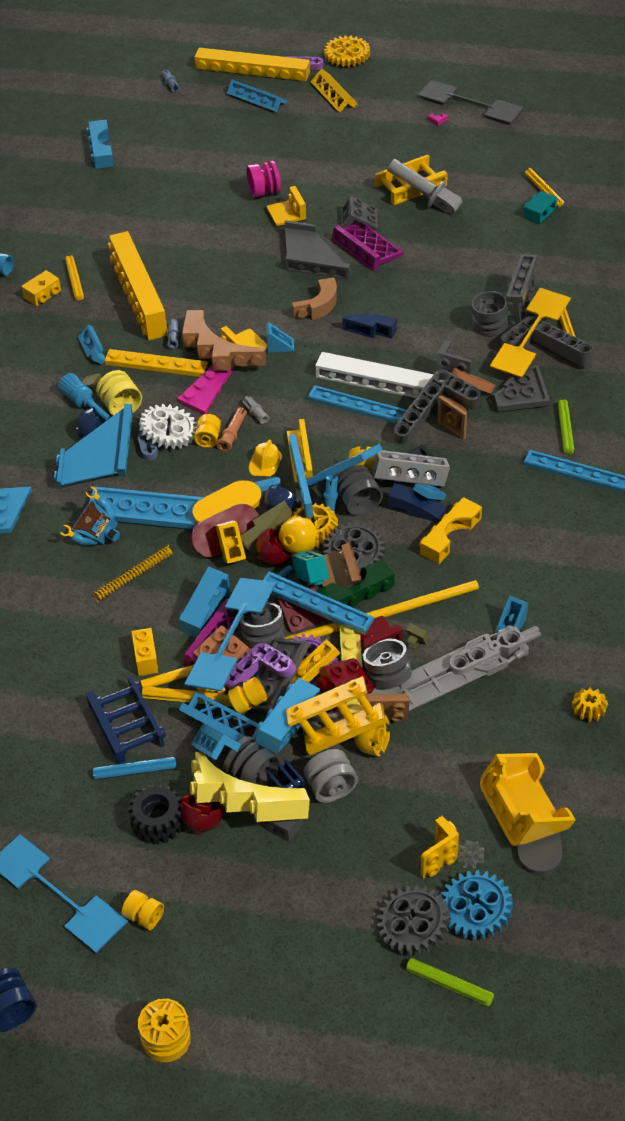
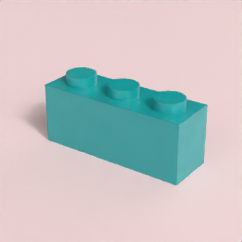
[291,550,329,585]

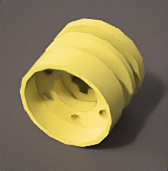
[96,370,142,416]

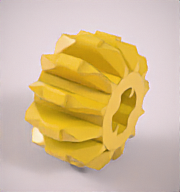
[572,687,608,723]

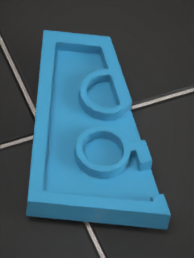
[0,487,32,533]

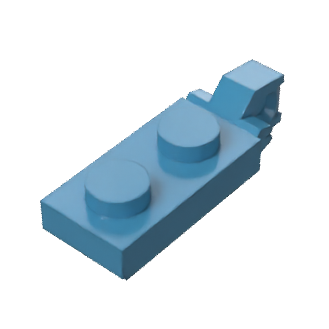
[78,325,105,365]

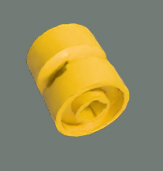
[194,414,221,448]
[228,677,267,714]
[122,890,164,930]

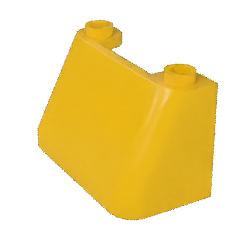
[480,753,576,846]

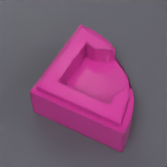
[427,114,448,126]

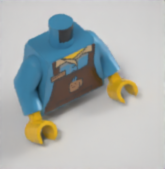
[59,487,120,546]

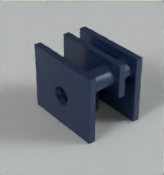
[266,759,305,788]

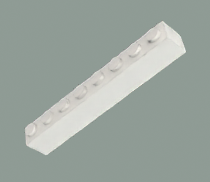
[315,352,455,399]

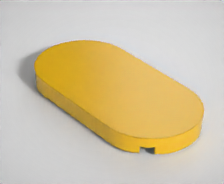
[193,481,261,523]

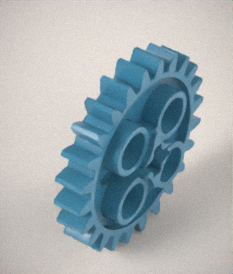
[441,870,513,940]

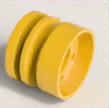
[138,999,191,1062]

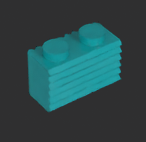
[523,190,557,224]

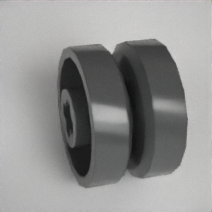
[239,602,286,649]
[363,639,412,689]

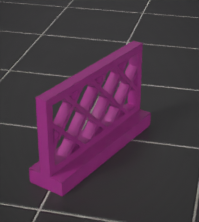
[332,222,404,271]

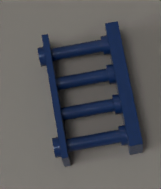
[86,675,166,765]

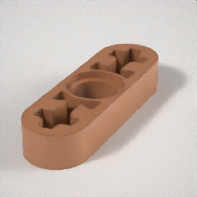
[452,368,495,394]

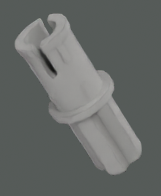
[243,396,269,424]

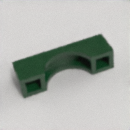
[316,559,395,607]

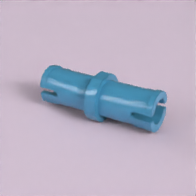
[323,475,338,513]

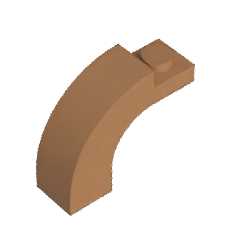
[292,277,337,320]

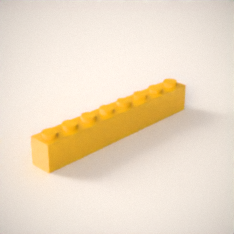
[195,48,310,81]

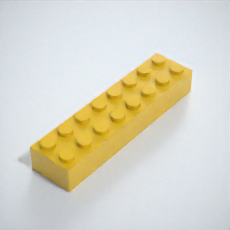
[108,231,167,340]

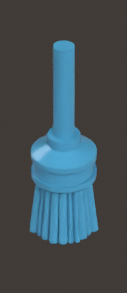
[58,373,111,421]

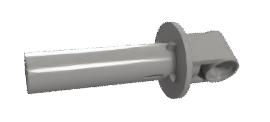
[387,158,462,215]

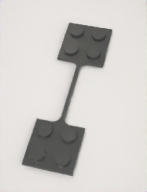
[418,80,524,124]

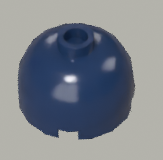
[76,407,104,438]
[264,485,302,512]

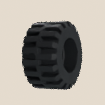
[128,784,184,844]

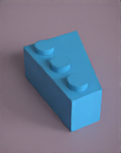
[179,566,231,638]

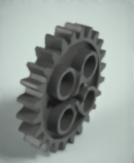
[324,521,386,576]
[377,885,451,956]

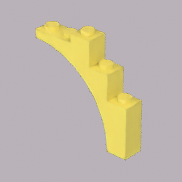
[190,752,310,822]

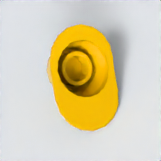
[249,440,282,476]

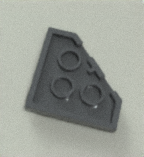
[494,365,550,412]

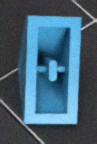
[266,322,294,353]
[495,595,528,633]

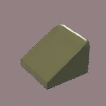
[82,374,101,393]

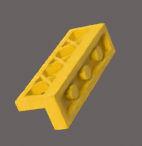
[311,68,358,112]
[287,419,313,486]

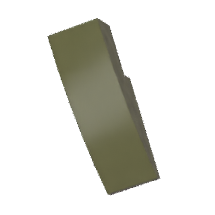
[240,500,292,555]

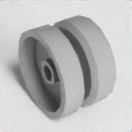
[303,749,358,803]

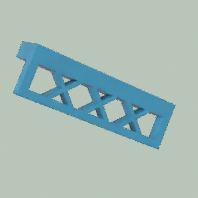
[227,79,287,112]
[179,691,258,741]
[191,723,241,760]

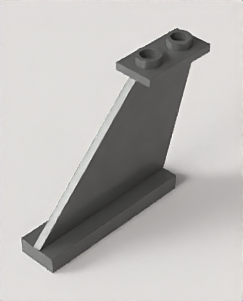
[284,220,350,280]

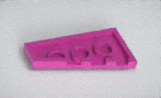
[177,365,234,415]

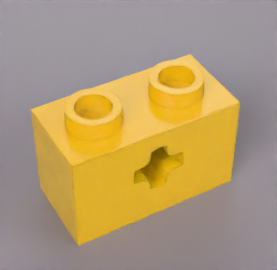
[21,270,61,307]
[215,521,246,563]
[132,628,159,676]

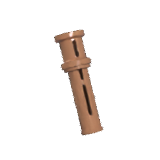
[216,407,247,452]

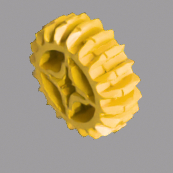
[289,502,338,547]

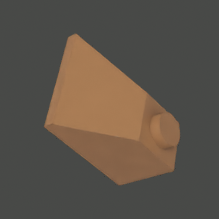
[438,396,467,440]

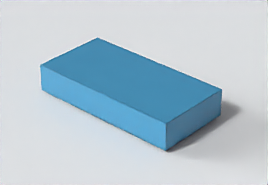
[413,483,446,500]

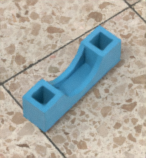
[87,120,114,169]

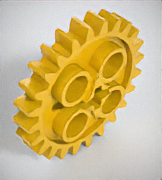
[324,36,370,67]

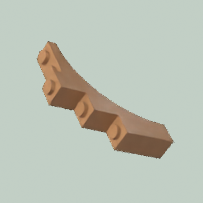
[182,310,266,371]

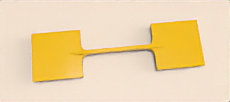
[490,288,571,378]

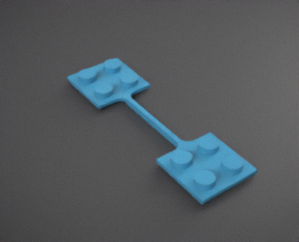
[184,578,276,691]
[0,834,128,953]

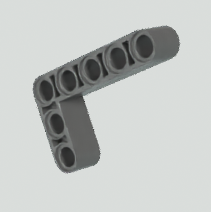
[501,316,592,366]
[394,370,480,444]

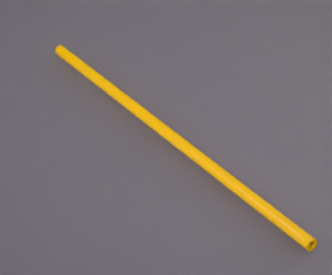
[140,580,479,688]

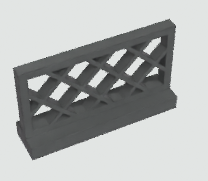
[506,254,538,324]

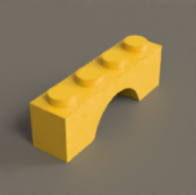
[419,497,482,564]

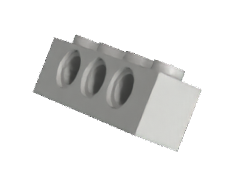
[371,450,450,487]

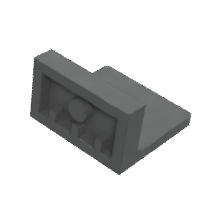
[341,196,378,230]
[437,340,472,374]

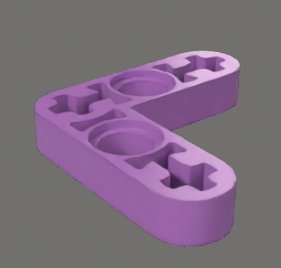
[225,643,296,690]

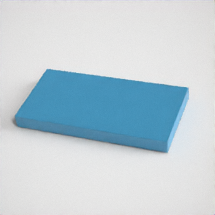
[306,443,382,486]

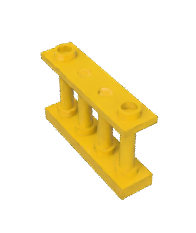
[375,155,448,205]
[286,676,386,755]

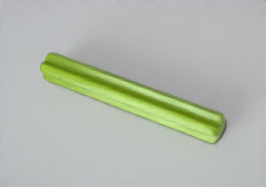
[558,400,574,454]
[406,958,494,1006]

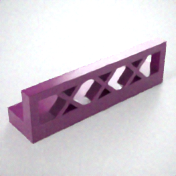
[183,599,239,666]

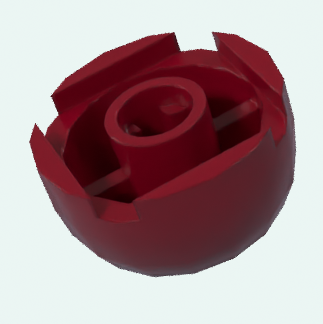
[256,528,292,566]
[180,795,224,834]

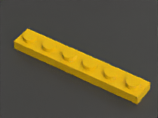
[104,349,208,377]

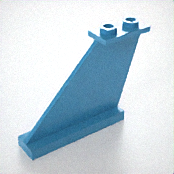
[54,404,133,489]

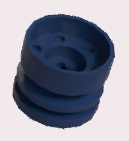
[0,968,37,1032]

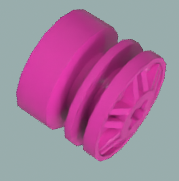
[246,160,281,198]

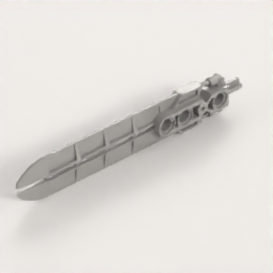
[328,625,541,723]

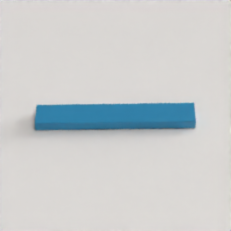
[308,385,410,424]
[288,434,313,518]
[523,450,625,493]
[262,572,374,635]

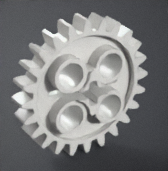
[139,404,197,449]

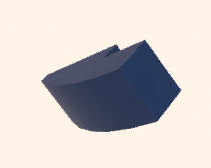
[342,314,397,339]
[389,483,447,523]

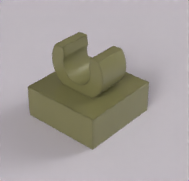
[406,623,430,649]

